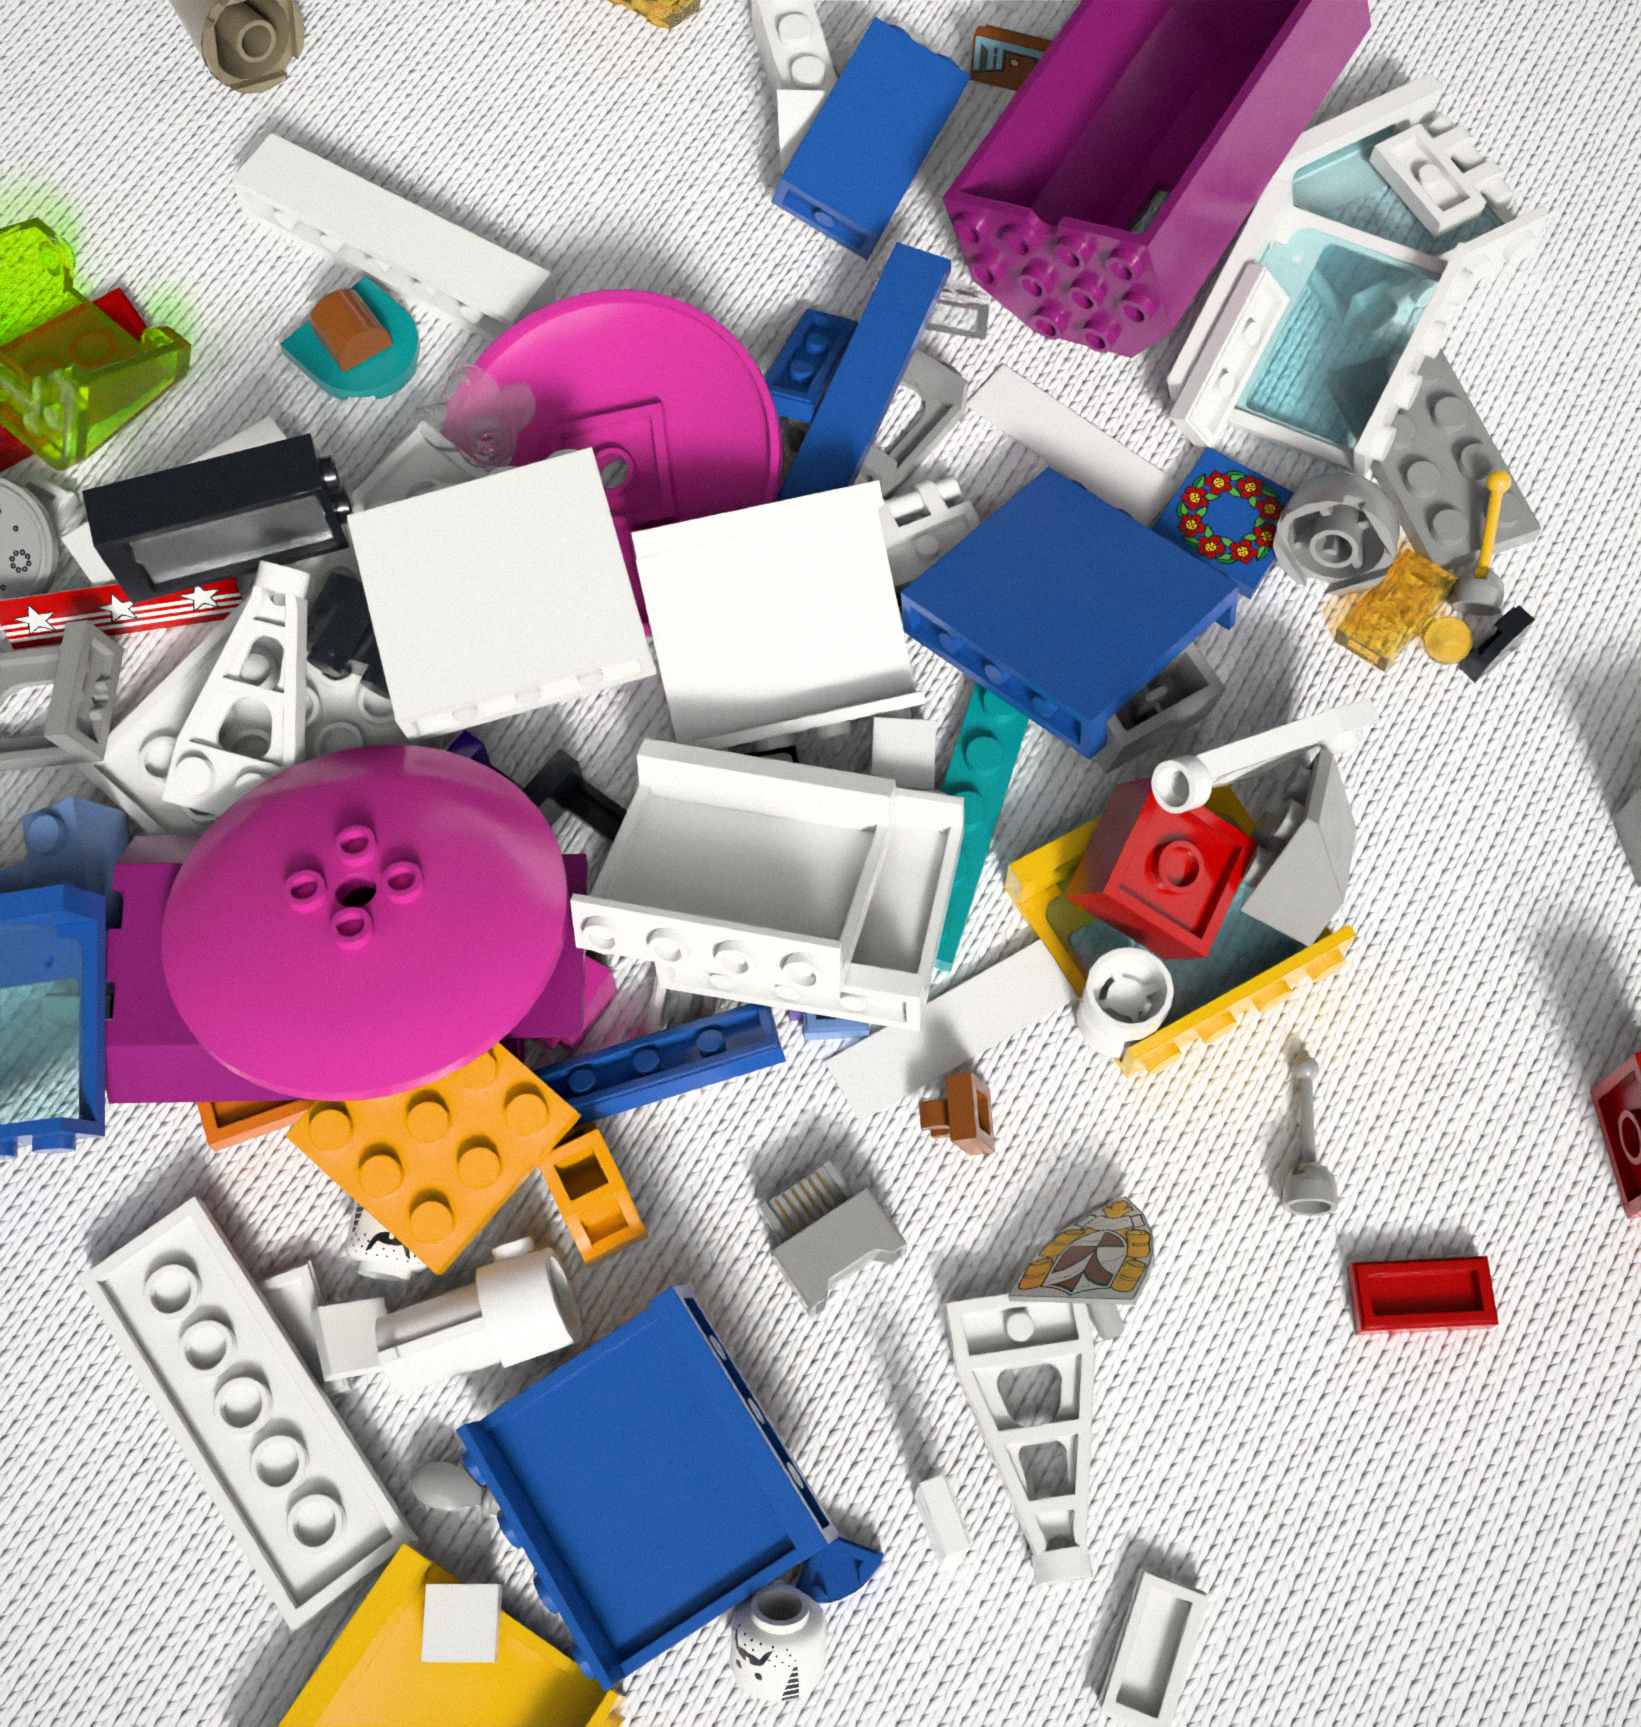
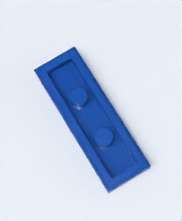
[764,308,858,424]

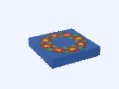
[1151,447,1294,600]

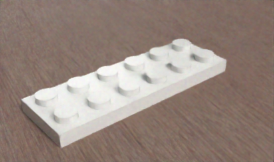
[78,1196,419,1631]

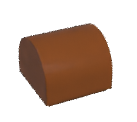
[310,289,393,373]

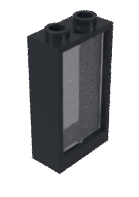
[82,433,353,604]

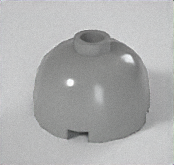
[1273,472,1400,596]

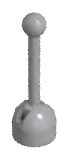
[1282,1056,1338,1216]

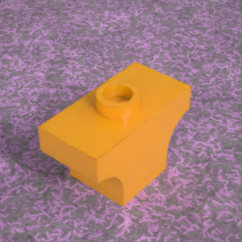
[538,1121,649,1268]

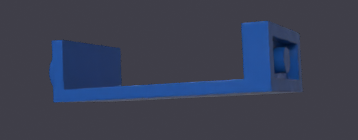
[771,17,971,260]

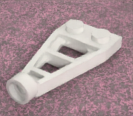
[161,561,311,816]
[1151,698,1381,814]
[945,1293,1096,1587]

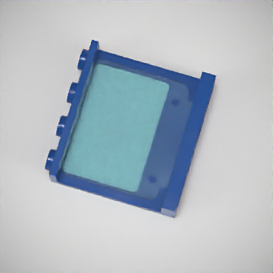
[0,884,106,1160]

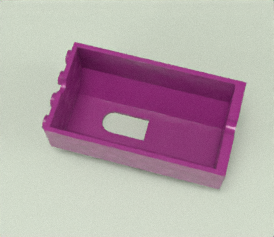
[942,0,1371,358]

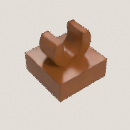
[919,1072,995,1156]

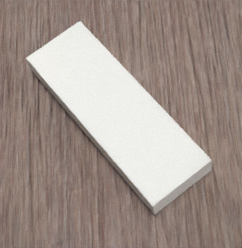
[1168,264,1290,449]

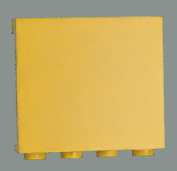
[277,1543,626,1727]

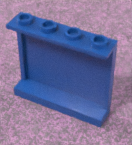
[901,467,1239,760]
[456,1285,840,1692]

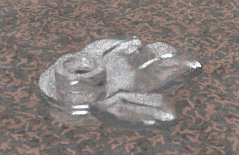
[414,365,536,472]

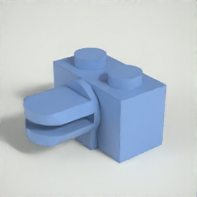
[0,796,130,944]

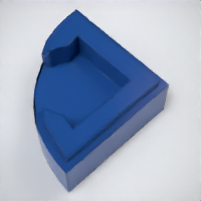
[796,1536,884,1604]

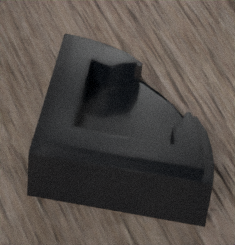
[1460,605,1535,683]

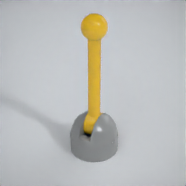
[1451,470,1511,616]

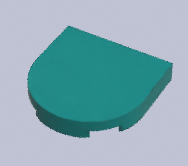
[280,276,420,400]

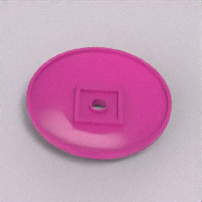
[439,289,783,636]
[161,745,570,1101]

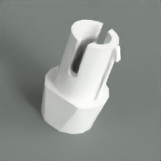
[375,1236,582,1395]

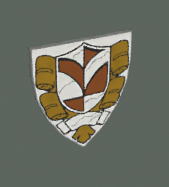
[1008,1196,1155,1340]

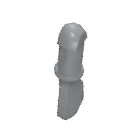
[411,1462,500,1516]

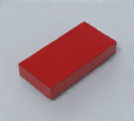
[1346,1256,1499,1335]

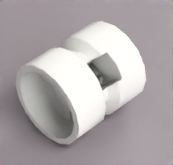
[1076,947,1174,1058]

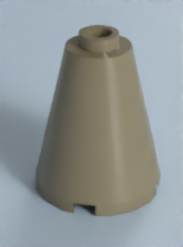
[169,0,305,94]

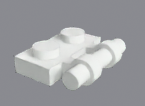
[1369,115,1514,239]
[878,475,981,594]

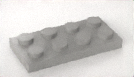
[1327,348,1542,576]

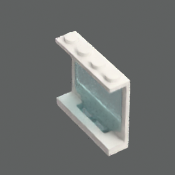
[1250,72,1549,340]
[1167,177,1475,477]

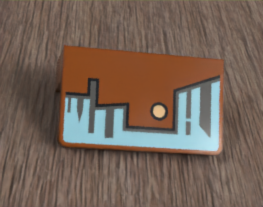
[970,24,1053,91]

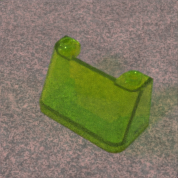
[0,217,191,471]

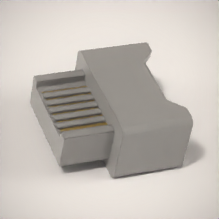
[759,1159,908,1318]

